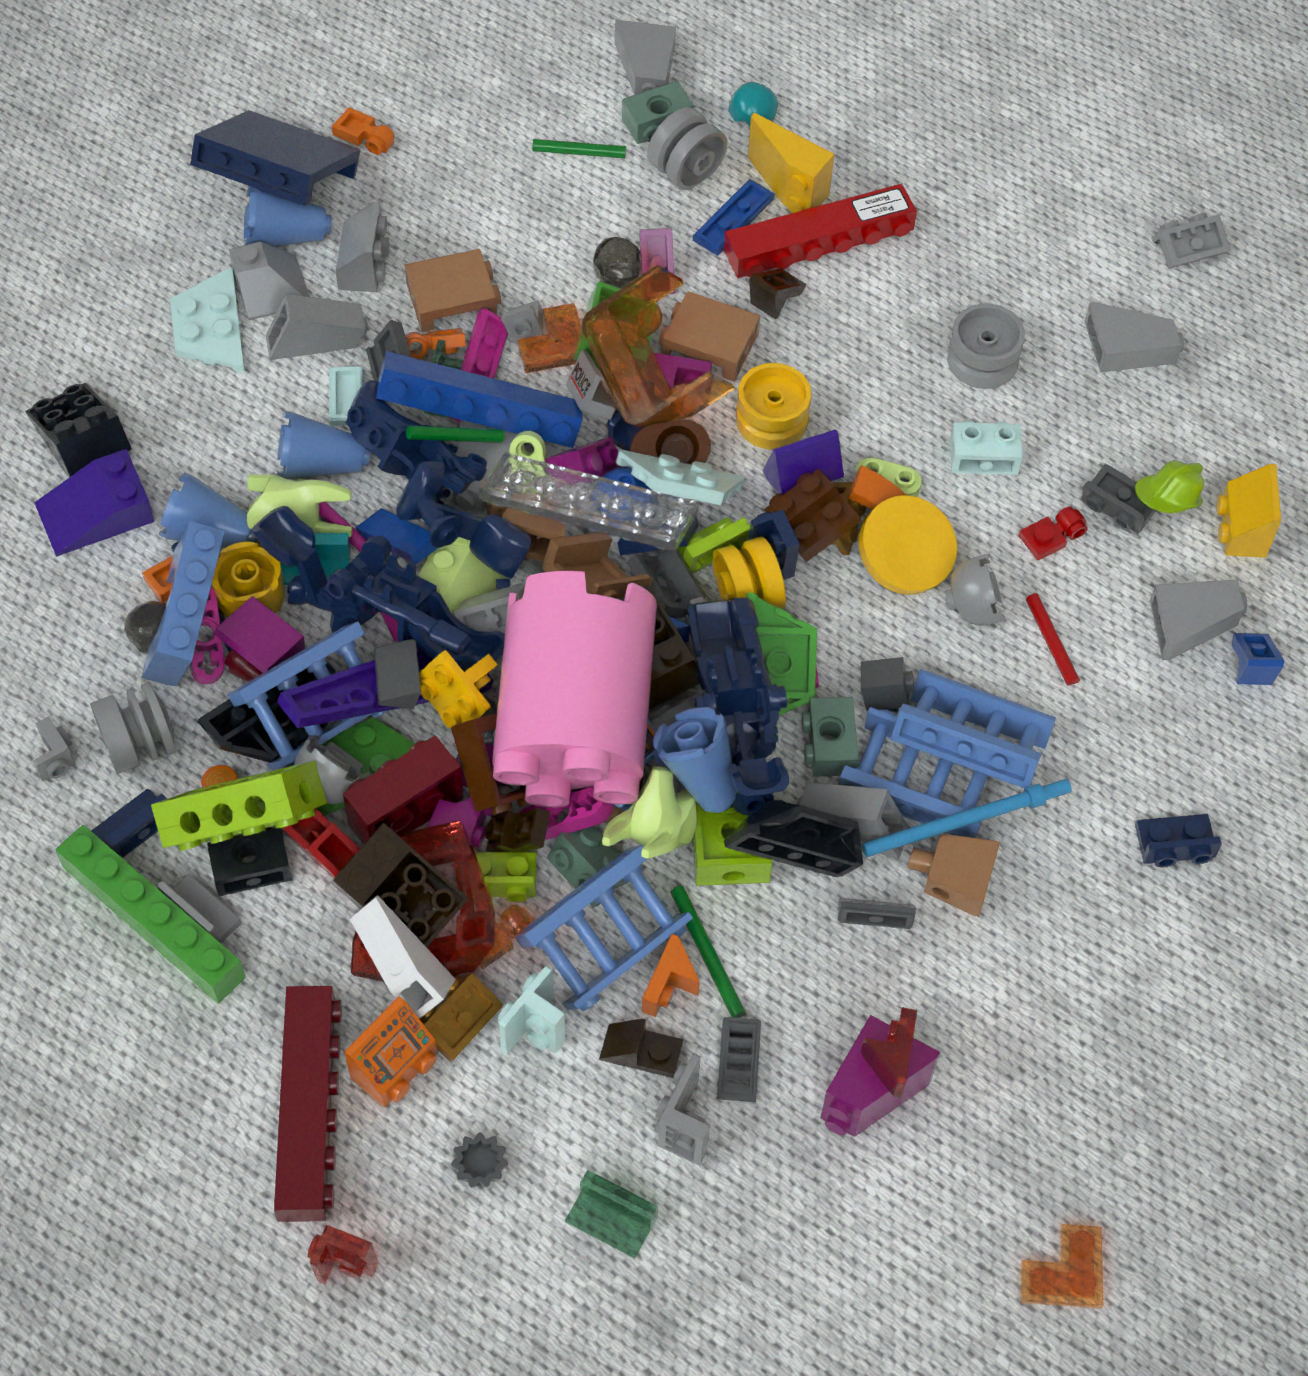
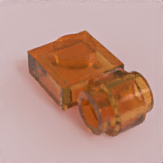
[460,904,534,969]

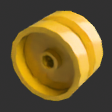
[736,363,812,450]
[712,536,786,609]

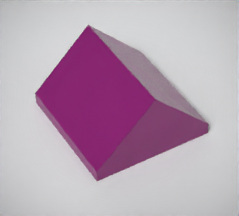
[213,596,306,673]

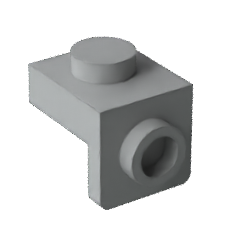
[501,300,543,343]
[33,717,75,782]

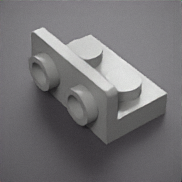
[1151,213,1231,269]

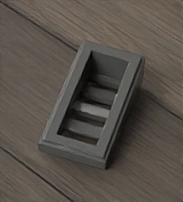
[717,1017,761,1102]

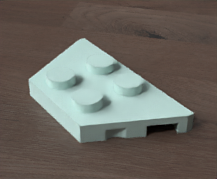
[170,268,245,372]
[616,449,745,505]

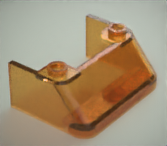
[582,265,734,427]

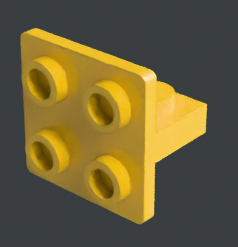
[419,650,498,728]

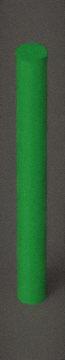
[670,885,746,1018]

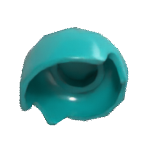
[728,82,778,127]

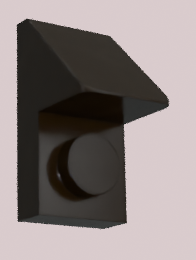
[749,268,806,319]
[599,1019,683,1078]

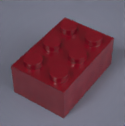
[343,735,464,844]

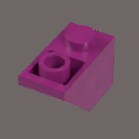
[545,436,621,492]

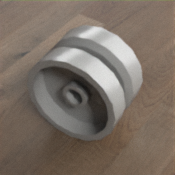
[647,107,728,190]
[947,303,1025,389]

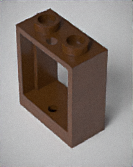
[451,713,530,815]

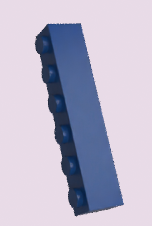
[376,351,583,448]

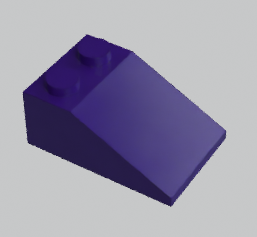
[34,449,155,557]

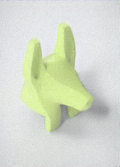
[246,474,352,537]
[602,765,697,859]

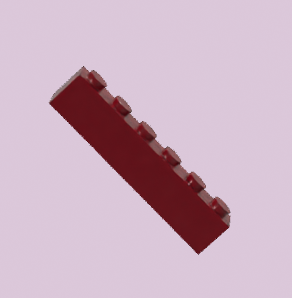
[274,986,342,1222]

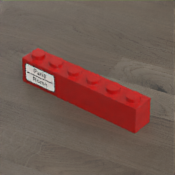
[724,183,917,279]

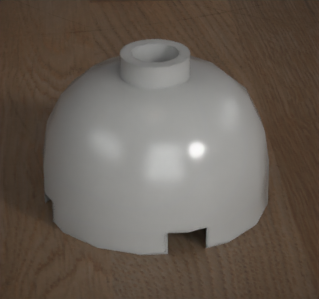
[945,554,1005,626]
[295,735,370,804]

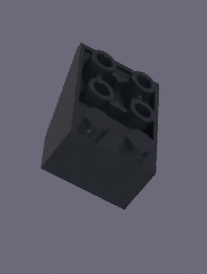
[25,383,132,477]

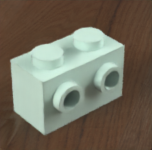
[950,421,1023,475]

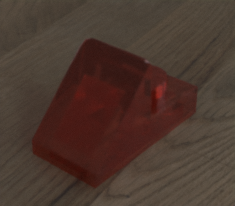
[861,1007,917,1098]

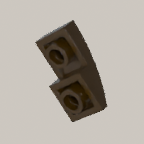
[485,808,550,853]

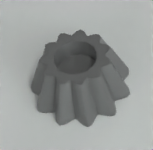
[451,1132,508,1188]

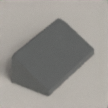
[374,639,421,709]
[838,898,916,929]

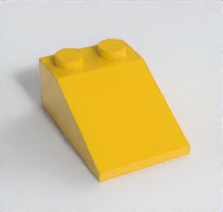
[748,113,834,213]

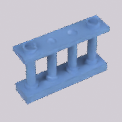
[227,621,388,770]
[890,669,1056,788]
[839,707,988,838]
[515,845,693,1011]

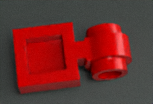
[1019,506,1088,561]

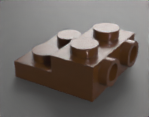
[764,468,861,562]

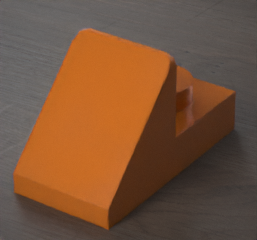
[642,934,700,1017]

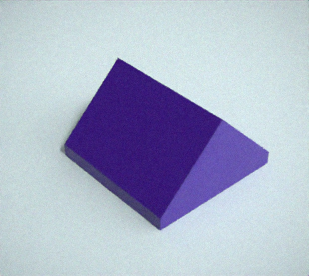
[762,429,844,494]

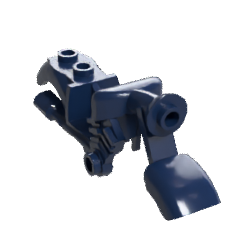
[345,380,531,579]
[251,506,505,672]
[687,598,789,816]

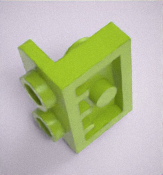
[677,517,750,574]
[460,852,536,903]

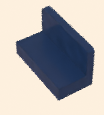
[91,789,167,858]

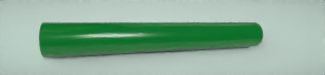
[532,139,626,159]
[406,425,504,443]

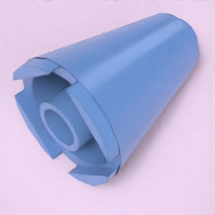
[244,186,331,247]
[276,411,370,479]
[159,472,257,548]
[653,707,736,813]

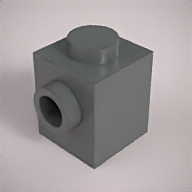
[861,657,915,711]

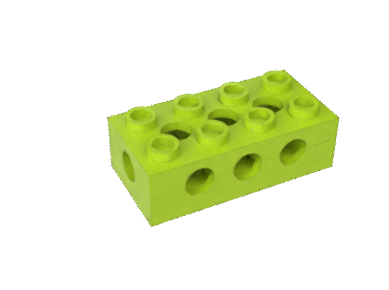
[151,760,327,851]
[692,791,772,886]

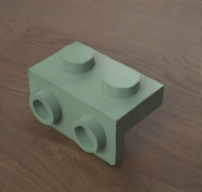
[547,826,629,908]

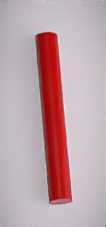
[1026,593,1080,686]

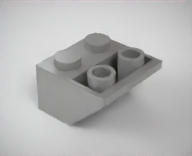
[336,202,389,293]

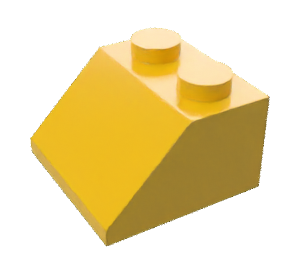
[1216,464,1281,558]

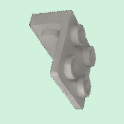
[654,1053,710,1166]

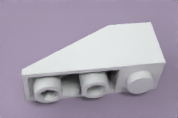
[350,895,456,1019]

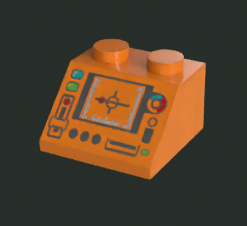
[344,996,437,1108]

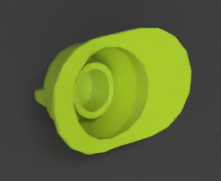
[1135,460,1205,514]

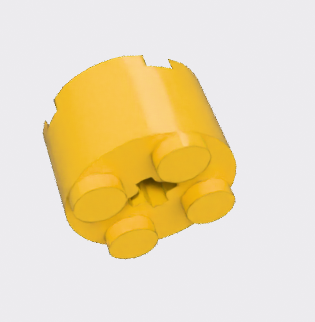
[211,542,285,617]

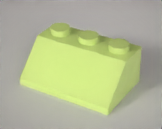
[418,537,506,616]

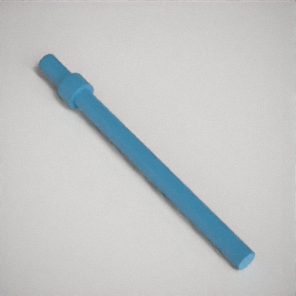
[862,779,1072,857]

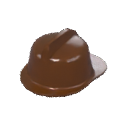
[630,420,711,465]

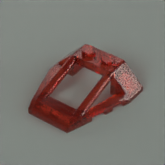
[351,820,495,982]

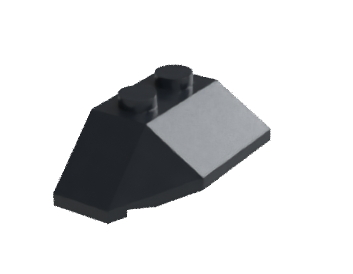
[198,659,336,763]
[724,800,863,877]

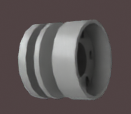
[90,682,176,774]

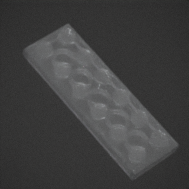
[478,452,699,552]

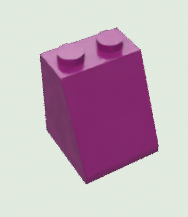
[820,1015,940,1137]

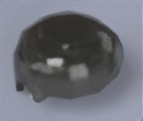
[593,236,641,289]
[124,600,166,655]

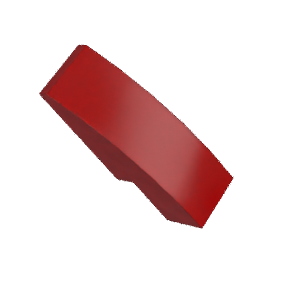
[281,808,359,878]

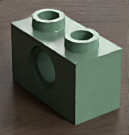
[622,81,694,144]
[802,697,859,777]

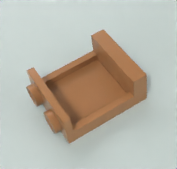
[404,249,501,332]
[659,291,760,382]
[541,531,652,599]

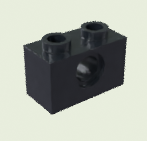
[207,827,292,896]

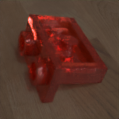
[307,1225,379,1285]

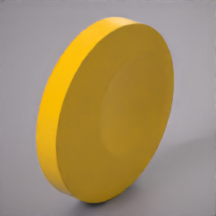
[858,495,957,595]

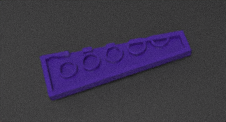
[277,649,494,728]

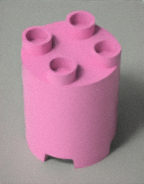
[492,571,657,808]

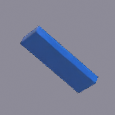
[693,179,775,256]
[355,508,438,565]

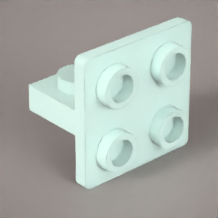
[498,966,566,1055]

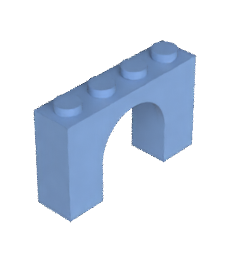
[141,521,225,686]

